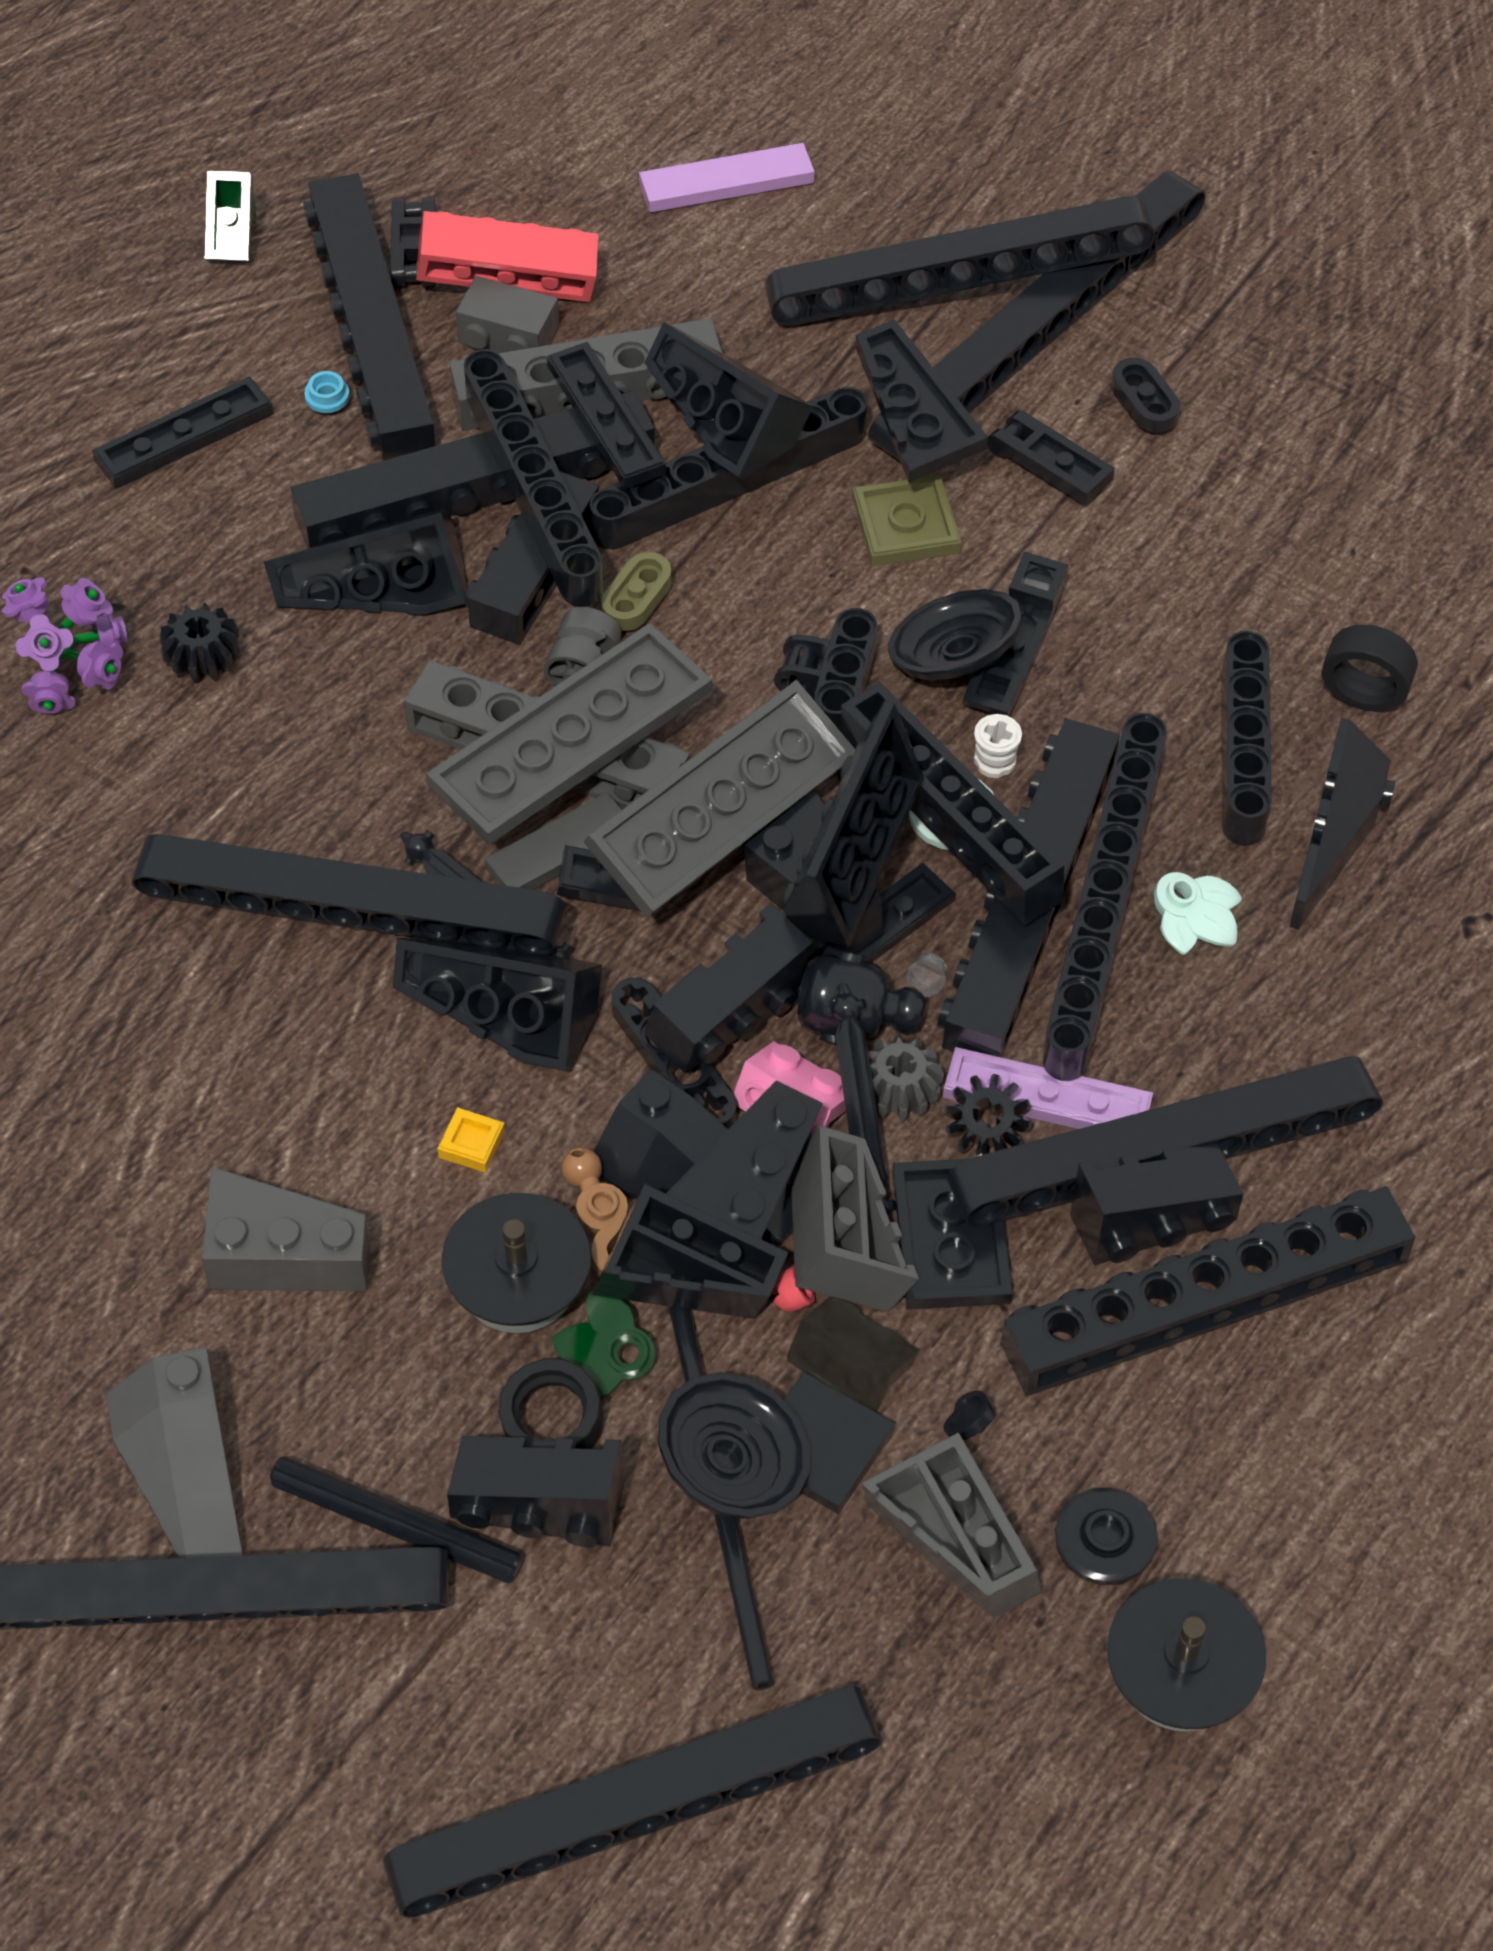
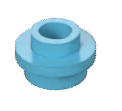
[304,371,350,413]

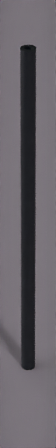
[668,1306,774,1690]

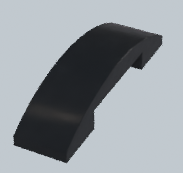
[962,551,1068,716]

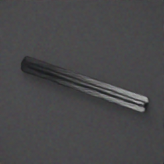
[270,1456,522,1583]

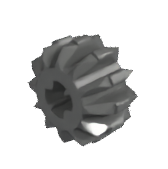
[868,1033,944,1122]

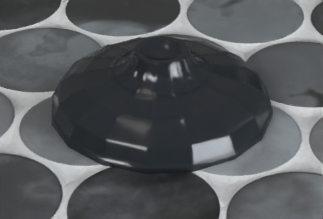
[887,589,1022,680]
[658,1372,810,1519]

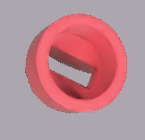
[771,1266,815,1312]

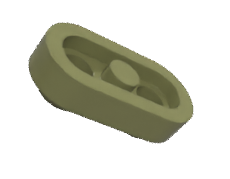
[601,552,672,631]

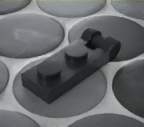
[987,410,1115,506]

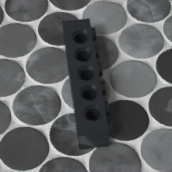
[841,681,1065,926]

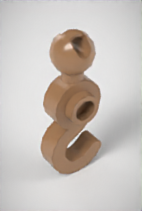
[561,1147,628,1277]

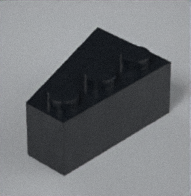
[644,903,813,1074]
[447,1436,624,1548]

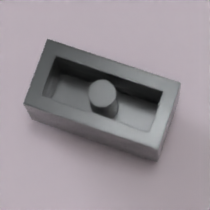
[456,276,559,353]

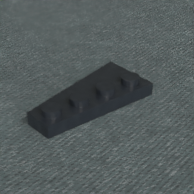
[855,319,988,483]

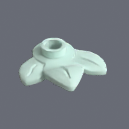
[1154,872,1242,955]

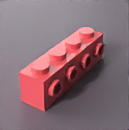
[416,211,598,302]

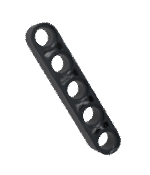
[1221,631,1272,846]

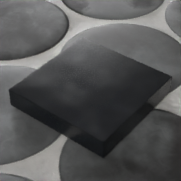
[784,1371,895,1515]

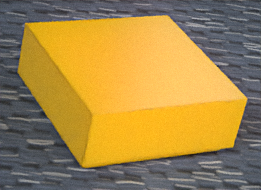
[437,1107,505,1173]

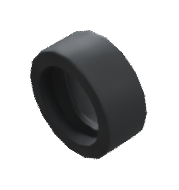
[1321,624,1418,711]
[498,1358,603,1449]

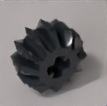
[159,602,241,683]
[945,1074,1032,1156]

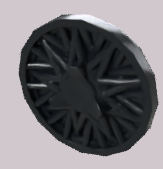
[1055,1488,1158,1586]

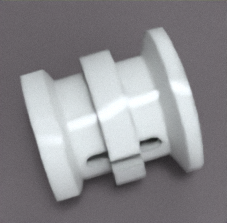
[974,714,1022,778]

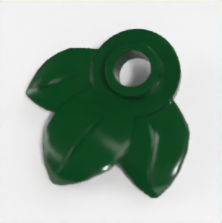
[551,1292,656,1397]

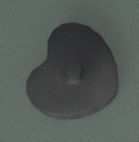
[944,1391,995,1440]

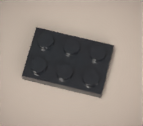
[892,1159,1013,1310]

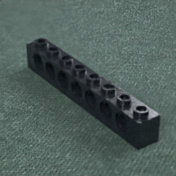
[1001,1186,1416,1397]

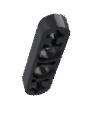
[612,978,736,1129]

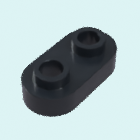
[1111,358,1180,433]

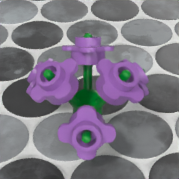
[2,577,128,714]

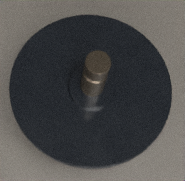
[442,1193,591,1333]
[1107,1579,1266,1731]

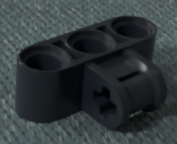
[774,608,877,733]

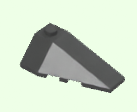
[106,1347,243,1558]

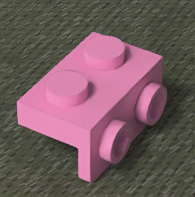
[733,1041,846,1139]

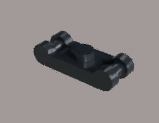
[391,197,436,287]

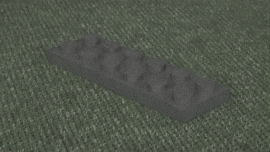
[426,623,713,845]
[584,680,855,918]

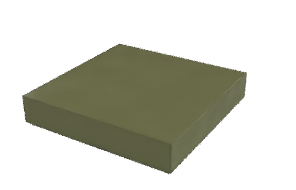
[852,474,962,567]

